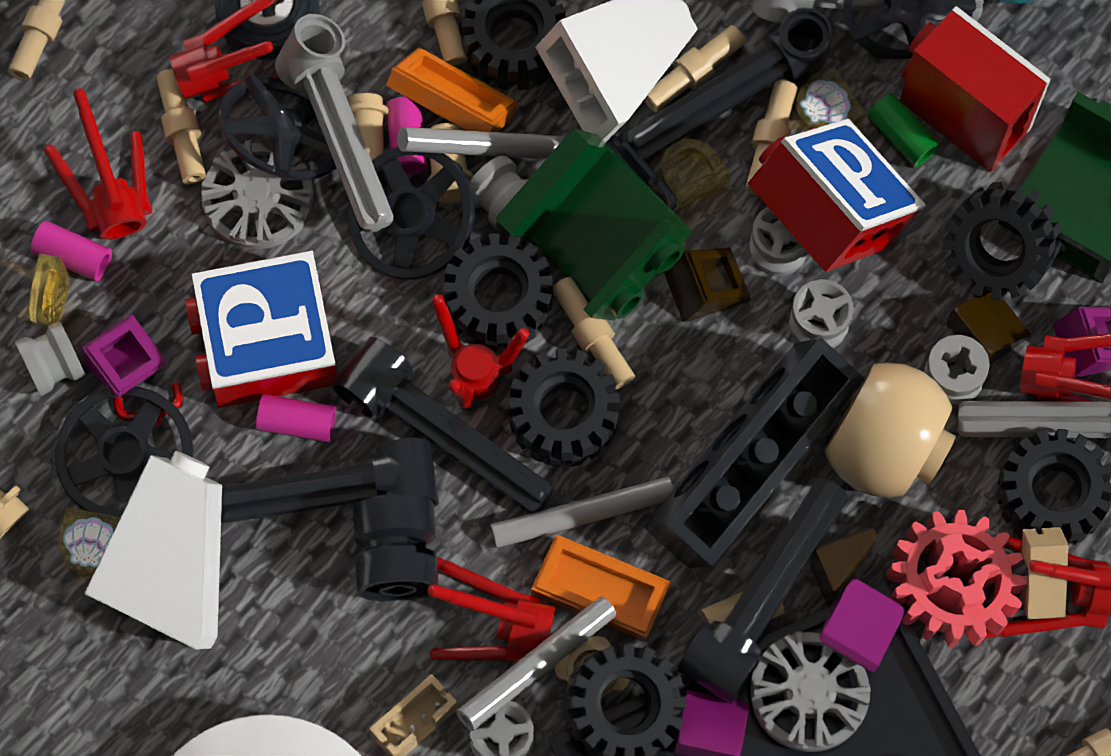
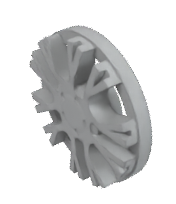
[201,140,314,250]
[750,631,870,752]

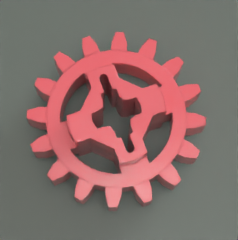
[886,510,1027,648]

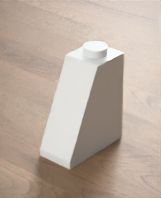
[536,0,698,142]
[85,451,222,650]

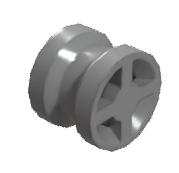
[470,155,529,232]
[749,207,808,276]
[789,279,854,348]
[15,321,85,396]
[924,335,990,407]
[470,701,534,756]

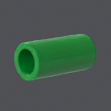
[867,93,941,168]

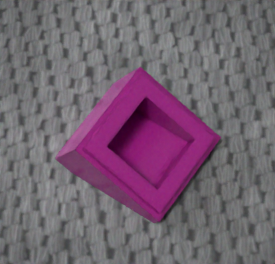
[1053,307,1111,378]
[78,314,168,399]
[819,578,904,672]
[674,690,750,756]

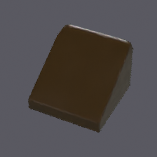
[664,247,751,322]
[946,290,1032,365]
[810,527,877,606]

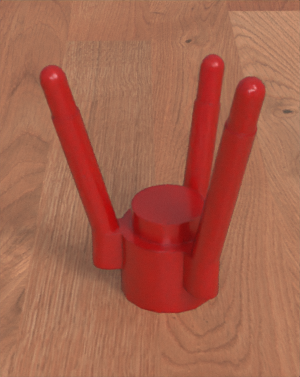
[170,0,280,102]
[44,88,153,240]
[432,294,529,408]
[1020,333,1111,402]
[984,537,1111,639]
[428,556,555,663]

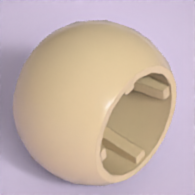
[824,362,956,498]

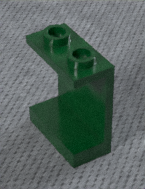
[998,92,1111,284]
[495,128,693,321]

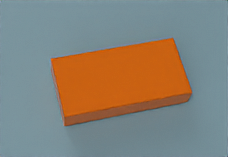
[386,48,518,132]
[531,534,671,642]

